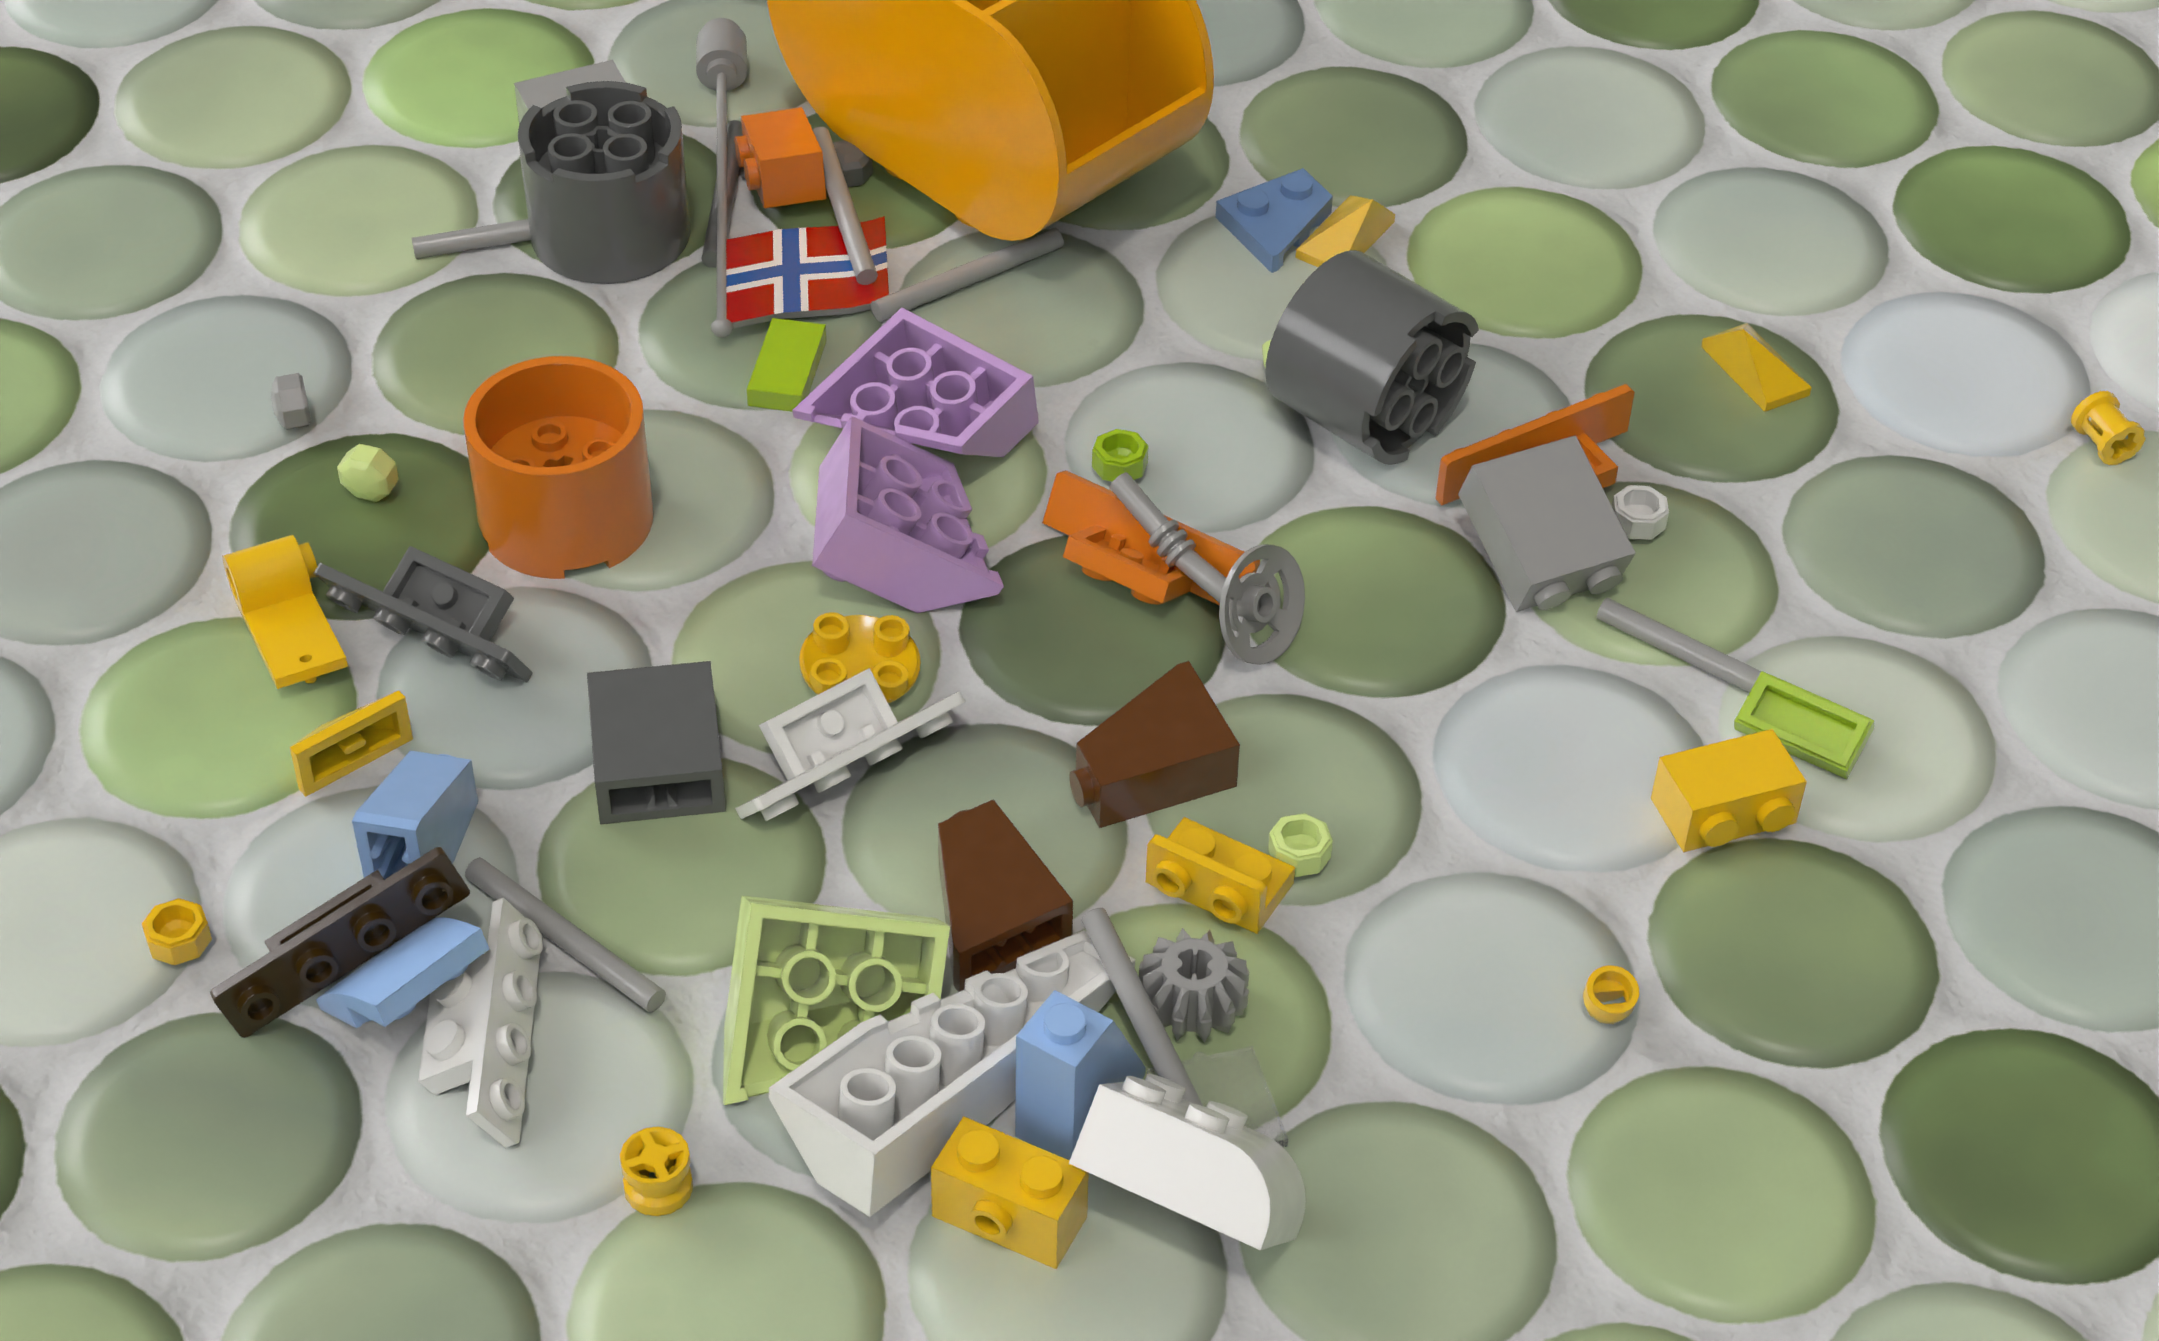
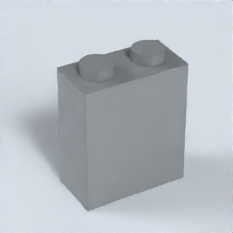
[1458,435,1636,612]

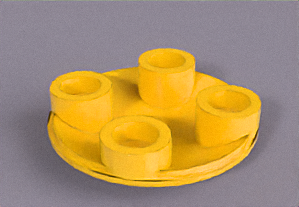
[799,612,921,703]

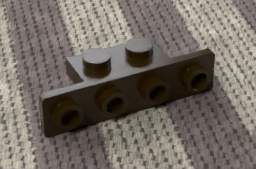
[210,847,470,1038]

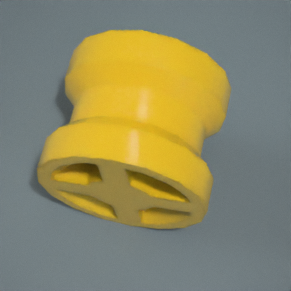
[620,1126,693,1216]

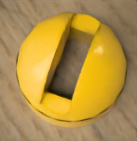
[1583,965,1639,1024]

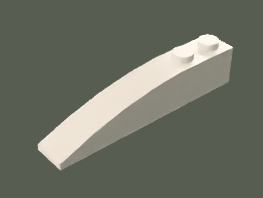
[769,930,1136,1217]

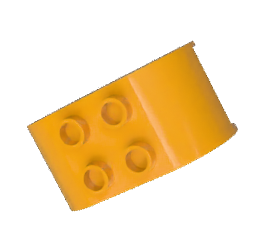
[767,0,1214,241]

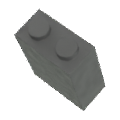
[587,661,726,824]

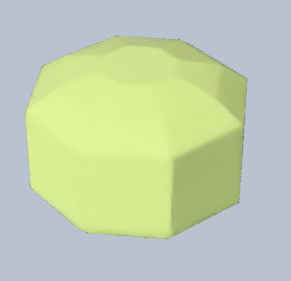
[337,444,399,502]
[1268,813,1333,877]

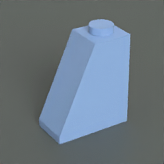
[352,750,478,879]
[1015,990,1146,1160]

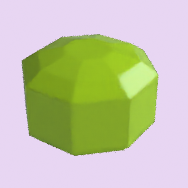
[1092,429,1149,482]

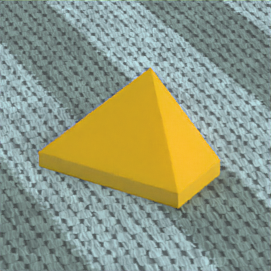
[1295,195,1395,267]
[1701,323,1812,412]
[290,690,413,797]

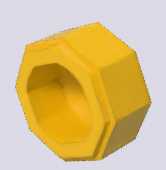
[142,898,212,965]

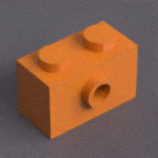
[734,107,826,209]

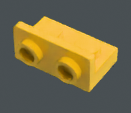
[1145,817,1295,934]

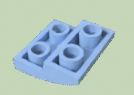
[316,917,489,1028]

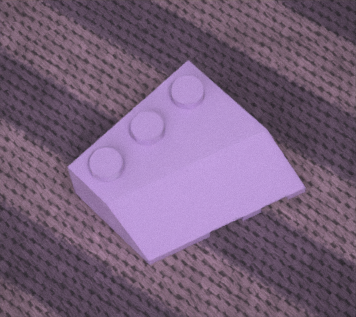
[792,308,1039,457]
[812,416,1004,613]

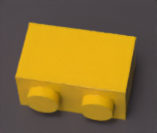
[1651,729,1807,852]

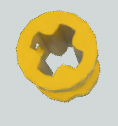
[2071,391,2146,465]

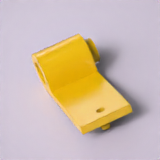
[222,535,348,689]

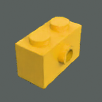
[931,1116,1089,1269]

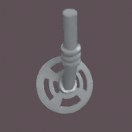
[1109,472,1305,665]

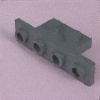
[314,546,533,683]

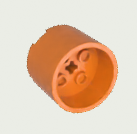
[463,356,654,579]

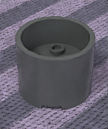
[518,81,690,284]
[1265,250,1479,465]

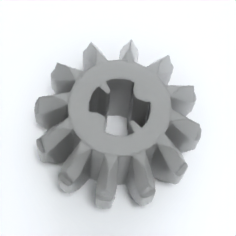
[1139,928,1249,1043]

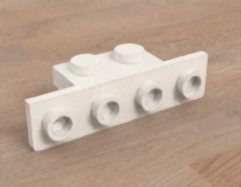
[735,668,965,821]
[418,898,543,1148]

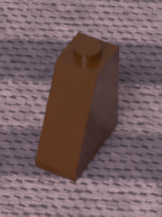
[1069,661,1240,828]
[938,799,1073,992]

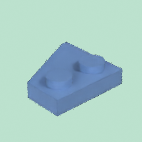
[1215,168,1333,273]

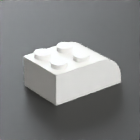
[1069,1074,1306,1250]

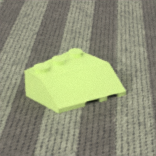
[723,896,950,1105]

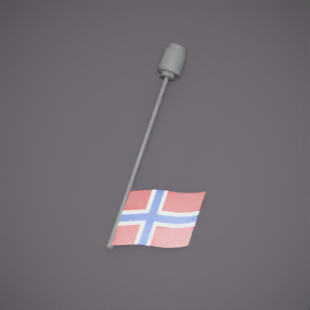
[696,18,889,338]

